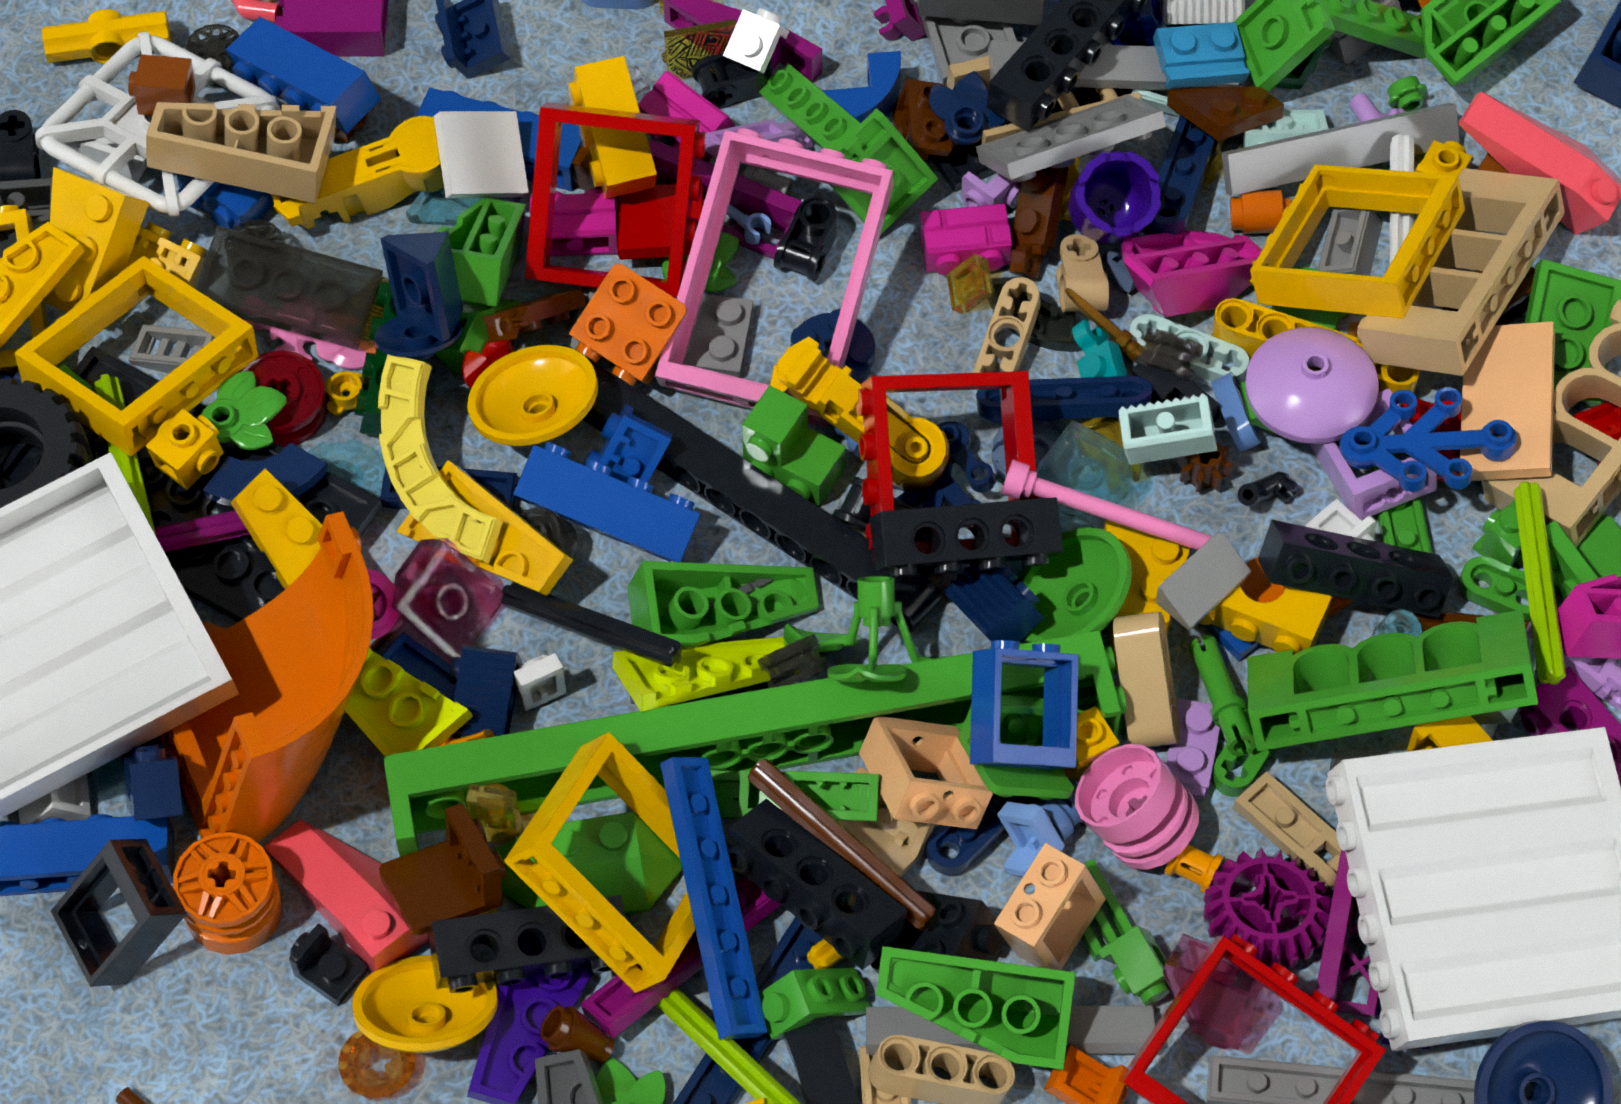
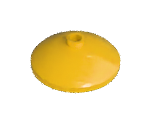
[467,345,598,446]
[352,955,498,1053]

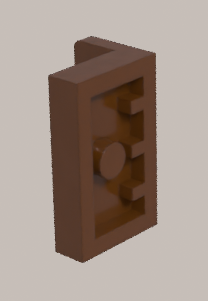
[892,79,952,162]

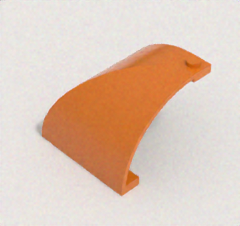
[159,511,374,843]

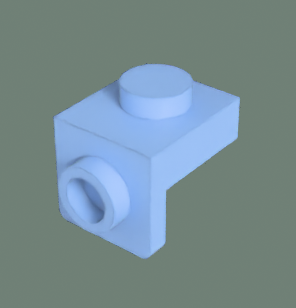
[997,801,1065,877]

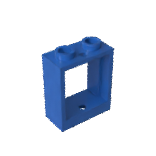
[970,640,1078,770]

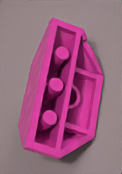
[1121,230,1262,317]

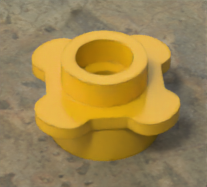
[324,371,365,415]

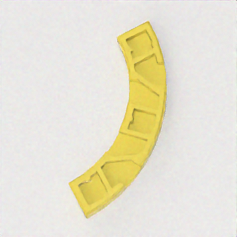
[378,354,503,564]

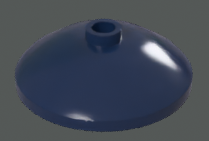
[1474,1020,1613,1104]

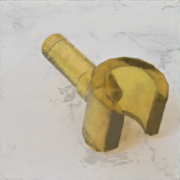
[1202,138,1241,190]

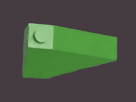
[876,946,1076,1070]

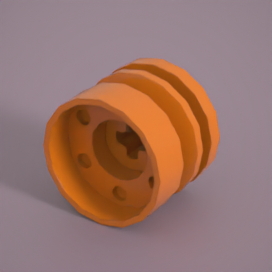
[173,832,283,955]

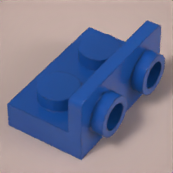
[584,404,672,483]

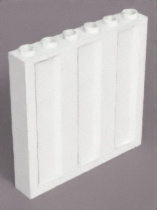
[0,452,239,819]
[1326,727,1621,1052]

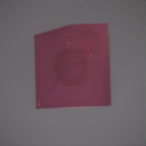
[392,538,503,664]
[1162,933,1265,1050]

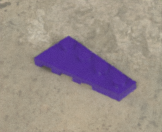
[467,931,594,1104]

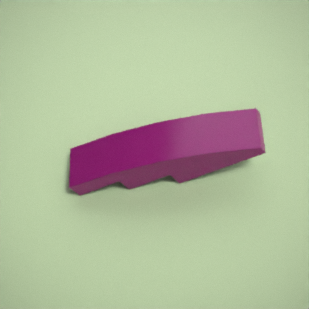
[663,0,822,83]

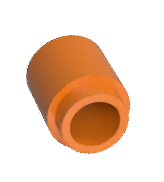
[1230,190,1291,234]

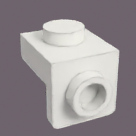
[723,8,789,74]
[1305,499,1377,541]

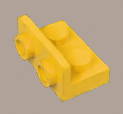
[126,221,216,288]

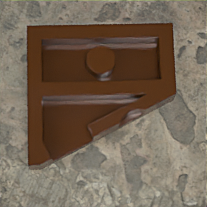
[1167,86,1284,141]

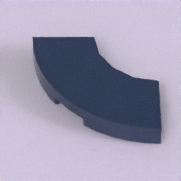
[203,443,329,507]

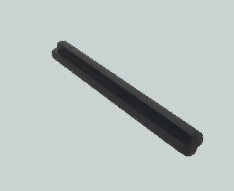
[501,583,683,667]

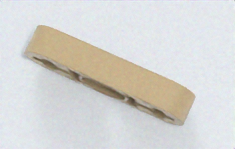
[974,277,1041,373]

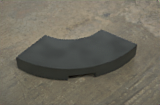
[985,276,1080,352]

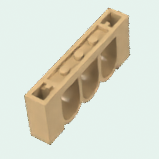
[1357,168,1565,376]
[1481,299,1621,547]

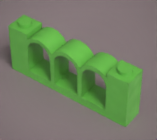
[1247,610,1538,751]

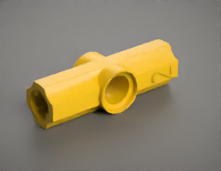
[42,9,172,64]

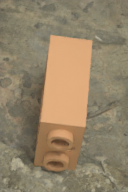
[859,716,993,829]
[994,843,1106,970]

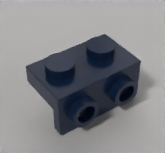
[435,0,510,79]

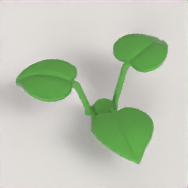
[783,576,991,682]

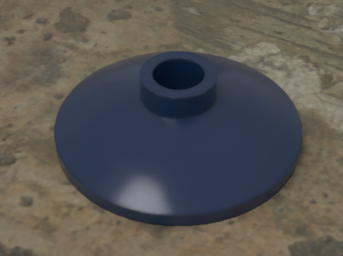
[374,316,462,361]

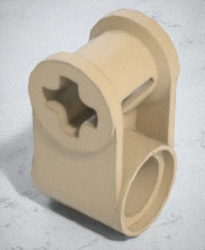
[1056,234,1109,313]

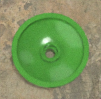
[1014,527,1132,643]

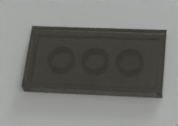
[194,226,383,350]

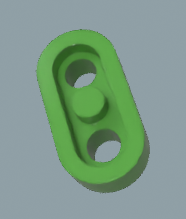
[1459,556,1531,621]

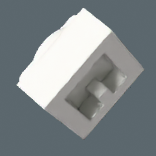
[514,653,566,712]

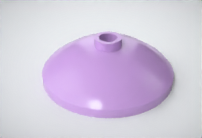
[1245,327,1379,444]

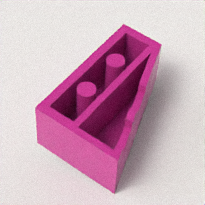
[1557,574,1621,659]

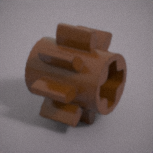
[1176,442,1233,492]

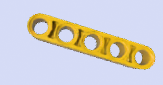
[1211,298,1420,406]

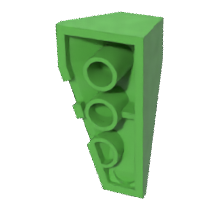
[627,561,819,647]

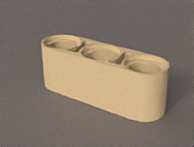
[1113,612,1180,747]
[868,1035,1015,1104]

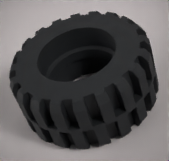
[0,379,95,508]

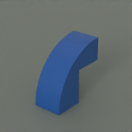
[822,51,901,123]

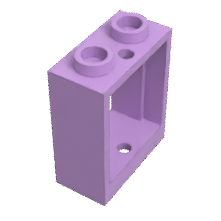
[1310,389,1437,520]

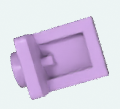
[961,171,1022,209]

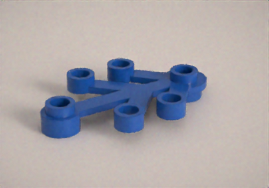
[1340,387,1516,492]

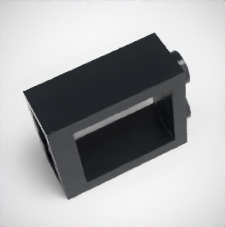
[51,839,187,987]

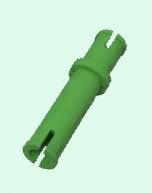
[1189,635,1256,756]

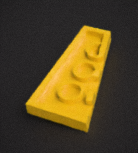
[396,460,573,596]
[230,469,377,600]

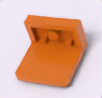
[569,264,687,386]

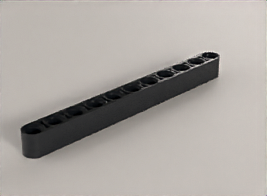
[561,345,941,632]

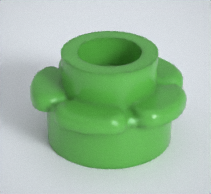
[1387,76,1427,112]

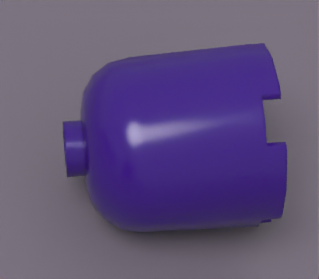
[1068,151,1161,245]

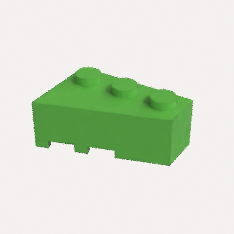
[436,197,526,307]

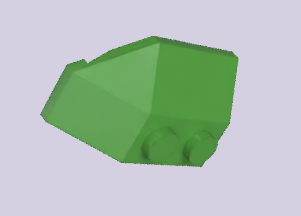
[1420,0,1563,86]
[496,811,683,915]

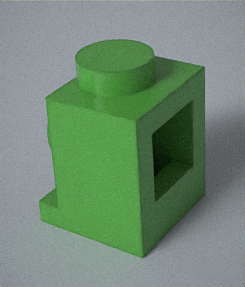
[1472,500,1522,568]
[1098,926,1178,1006]

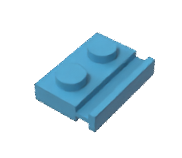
[1153,22,1250,89]

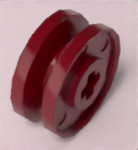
[239,350,328,448]

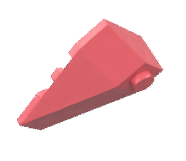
[1458,92,1621,235]
[264,819,429,972]

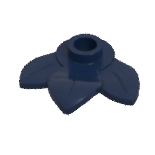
[929,71,1007,145]

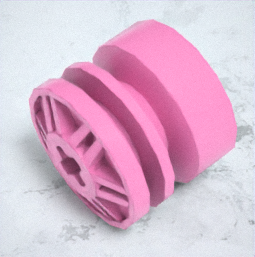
[1075,744,1199,870]

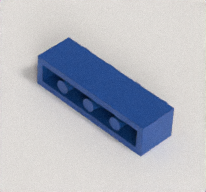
[225,17,381,134]
[416,87,582,192]
[513,442,700,562]
[0,814,175,896]

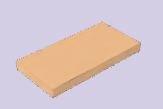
[1459,321,1555,481]

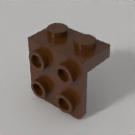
[379,803,506,935]

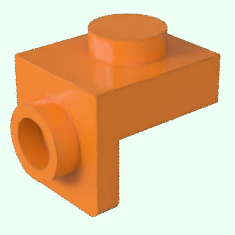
[1044,1045,1128,1104]

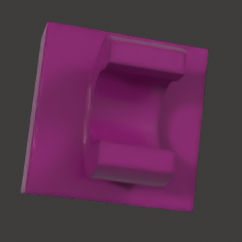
[874,0,926,41]

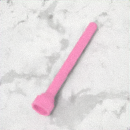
[1001,460,1212,550]

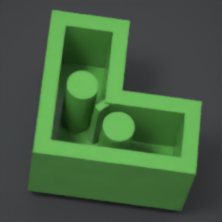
[742,385,846,508]

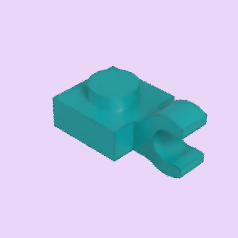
[1072,319,1128,378]

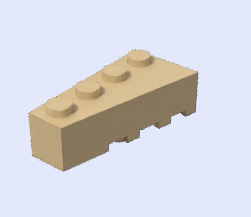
[146,102,336,203]

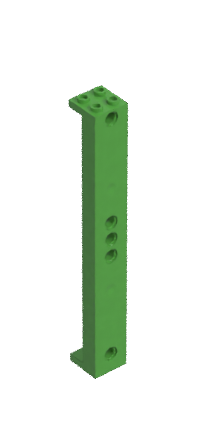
[383,630,1127,857]

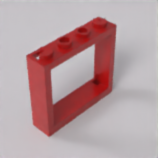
[525,102,706,297]
[856,371,1038,559]
[1119,934,1386,1104]

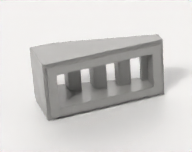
[128,324,216,374]

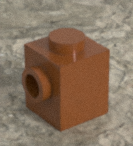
[128,55,196,116]

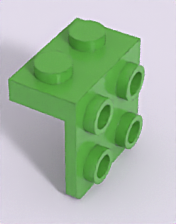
[1546,515,1621,600]
[958,695,1074,800]

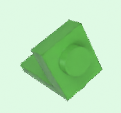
[759,968,871,1040]

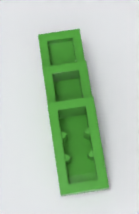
[710,770,879,822]

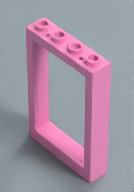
[655,128,894,428]

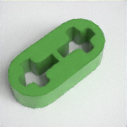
[1212,717,1275,797]

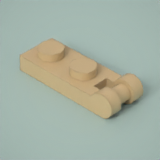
[1233,771,1341,893]

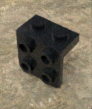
[870,890,1004,974]

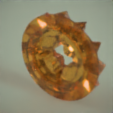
[338,1030,416,1101]

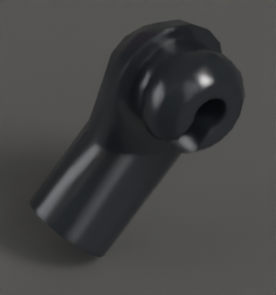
[1238,471,1298,506]

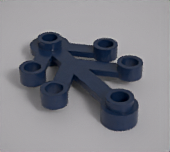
[893,421,996,576]

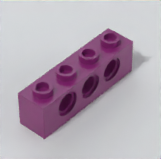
[1519,666,1621,786]

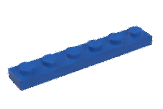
[660,757,768,1040]

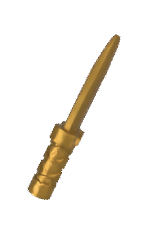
[1065,288,1164,369]

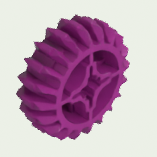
[1203,847,1331,969]

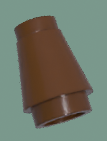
[540,1006,614,1064]

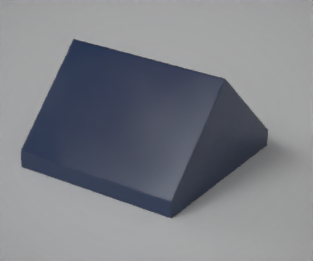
[380,232,463,342]

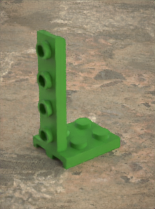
[1234,0,1426,92]
[759,63,939,235]

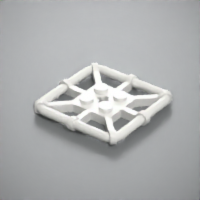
[35,31,281,217]

